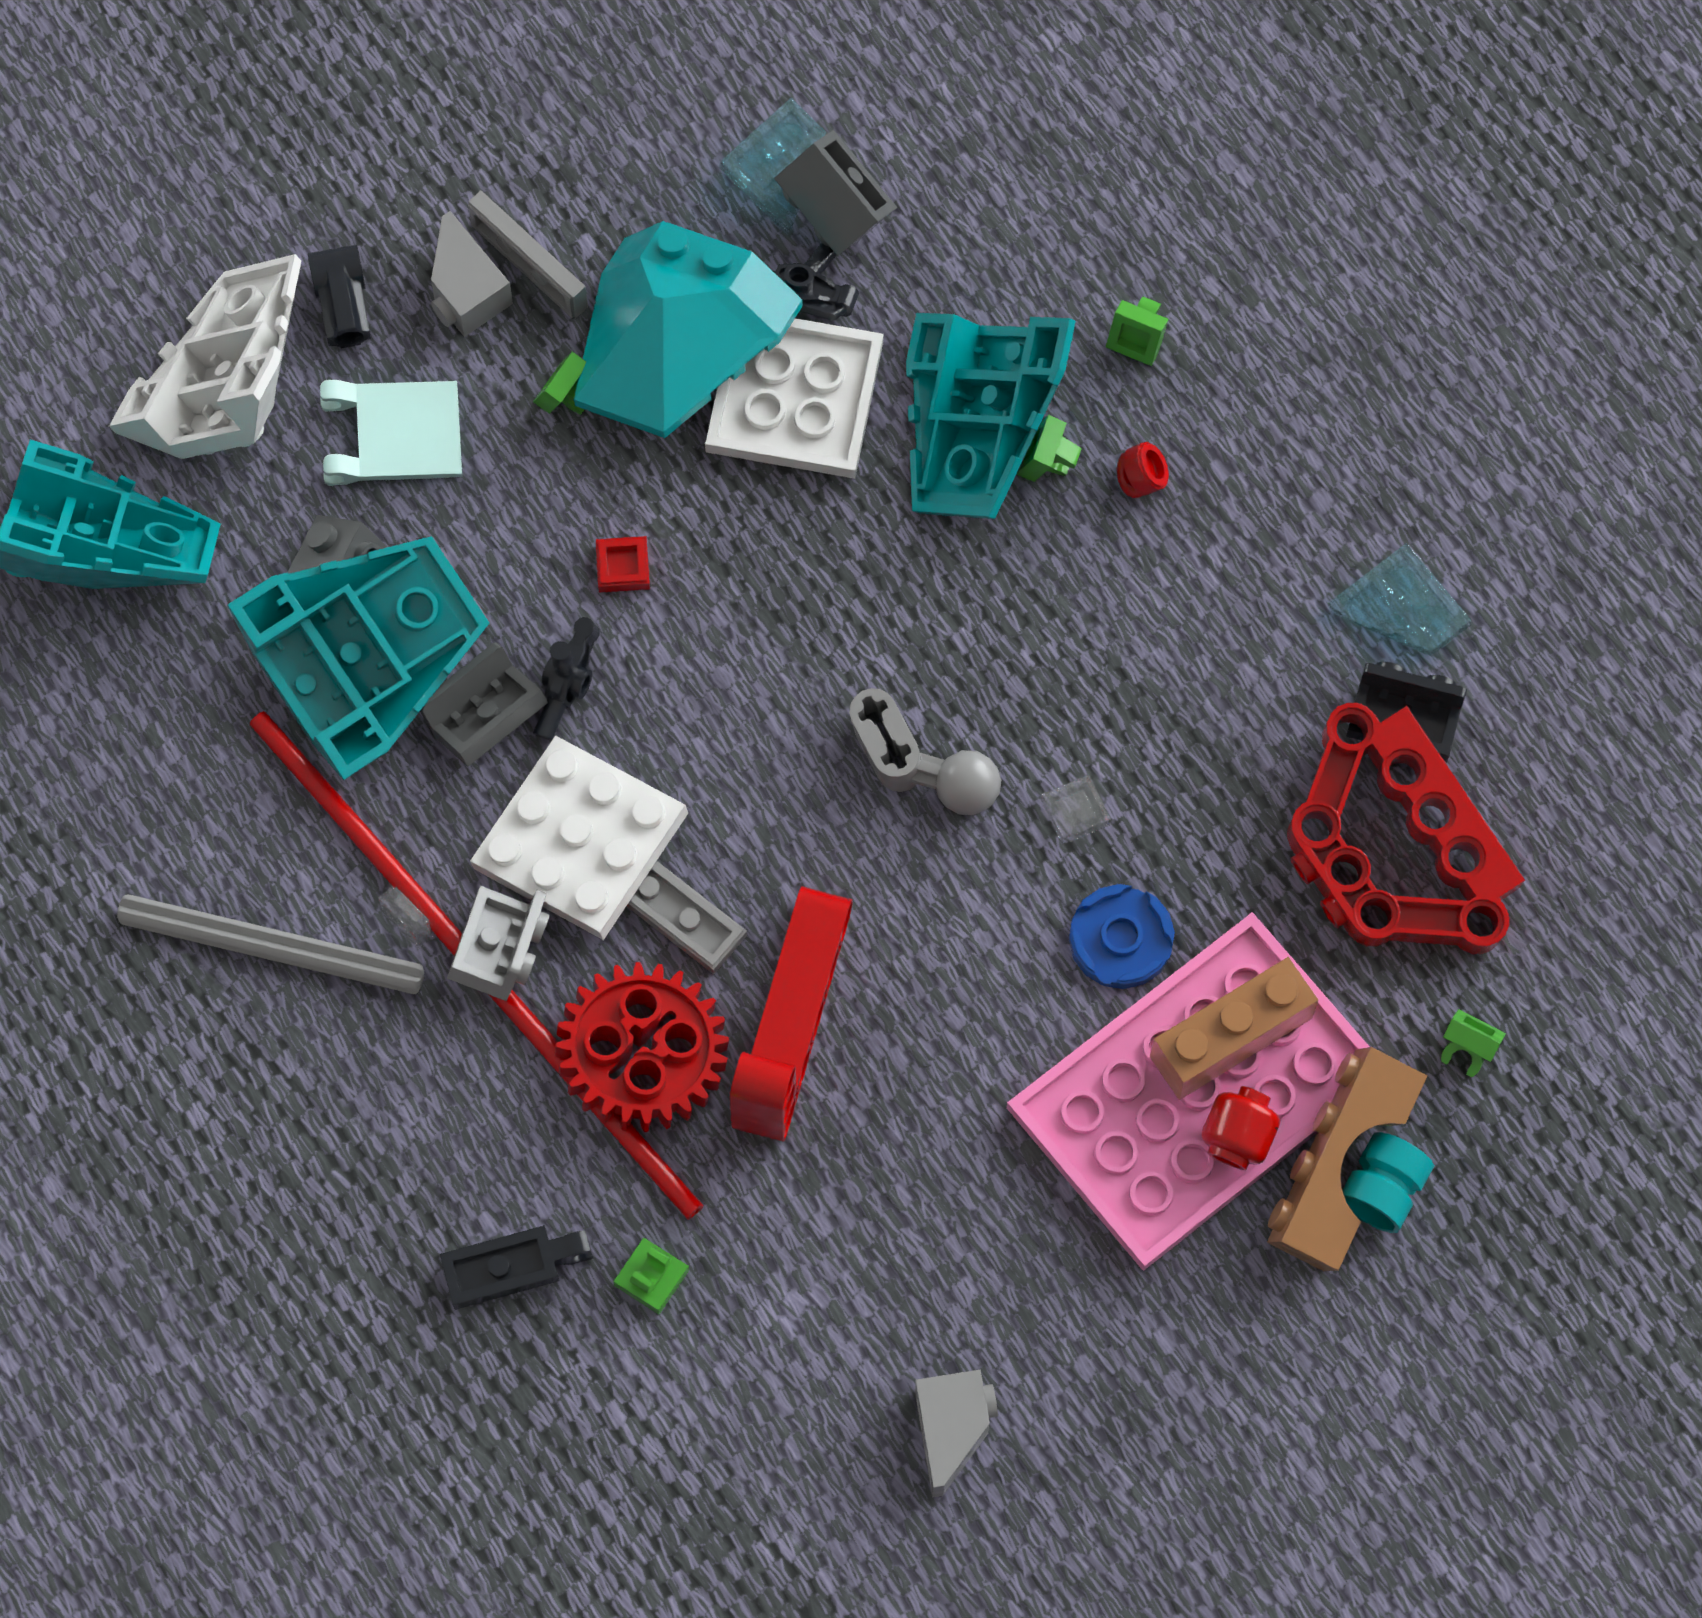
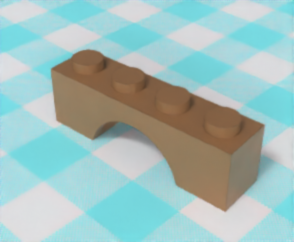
[1267,1047,1427,1271]

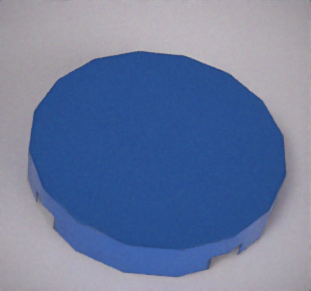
[1069,884,1175,989]

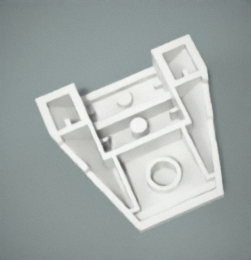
[109,254,301,459]

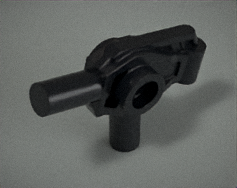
[772,243,859,321]
[533,617,600,741]

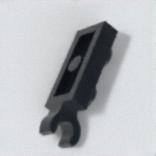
[440,1225,593,1310]

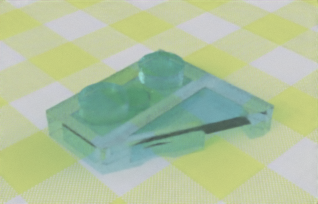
[719,98,826,234]
[1328,543,1471,657]

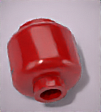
[1201,1086,1280,1171]

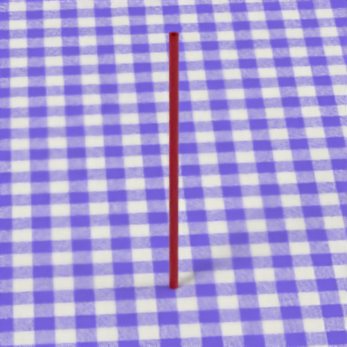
[250,711,704,1220]

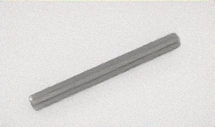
[117,894,424,994]

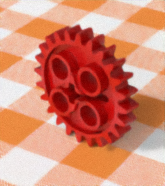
[555,962,729,1132]

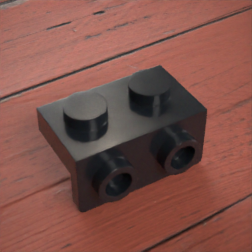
[1346,662,1467,763]

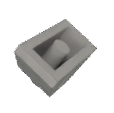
[431,211,513,337]
[915,1369,998,1498]

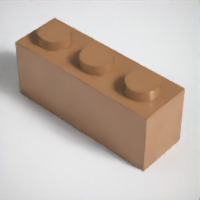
[1150,956,1318,1100]

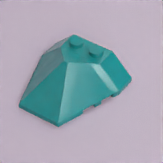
[574,221,803,438]
[906,313,1076,519]
[0,439,221,589]
[227,536,490,781]

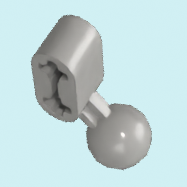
[849,688,1001,815]

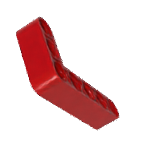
[730,886,853,1142]

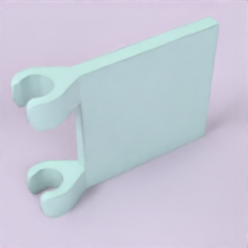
[320,380,462,486]

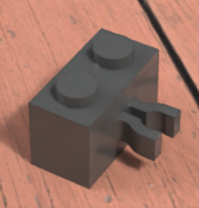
[774,130,897,256]

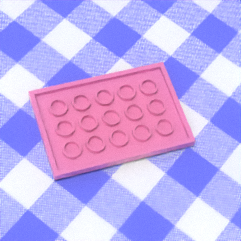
[1007,912,1370,1271]

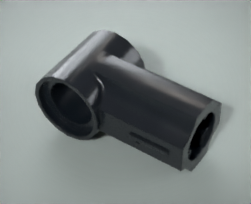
[308,244,371,348]

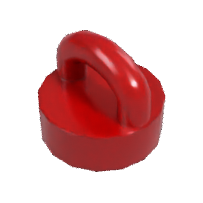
[1116,442,1169,498]

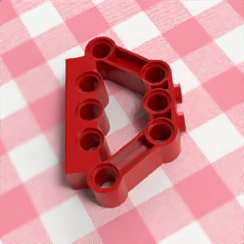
[1287,703,1525,954]

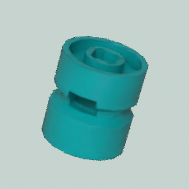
[1342,1132,1435,1233]

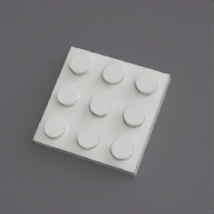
[705,318,884,479]
[470,736,688,940]

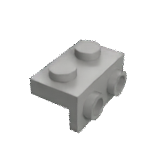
[447,886,549,1001]

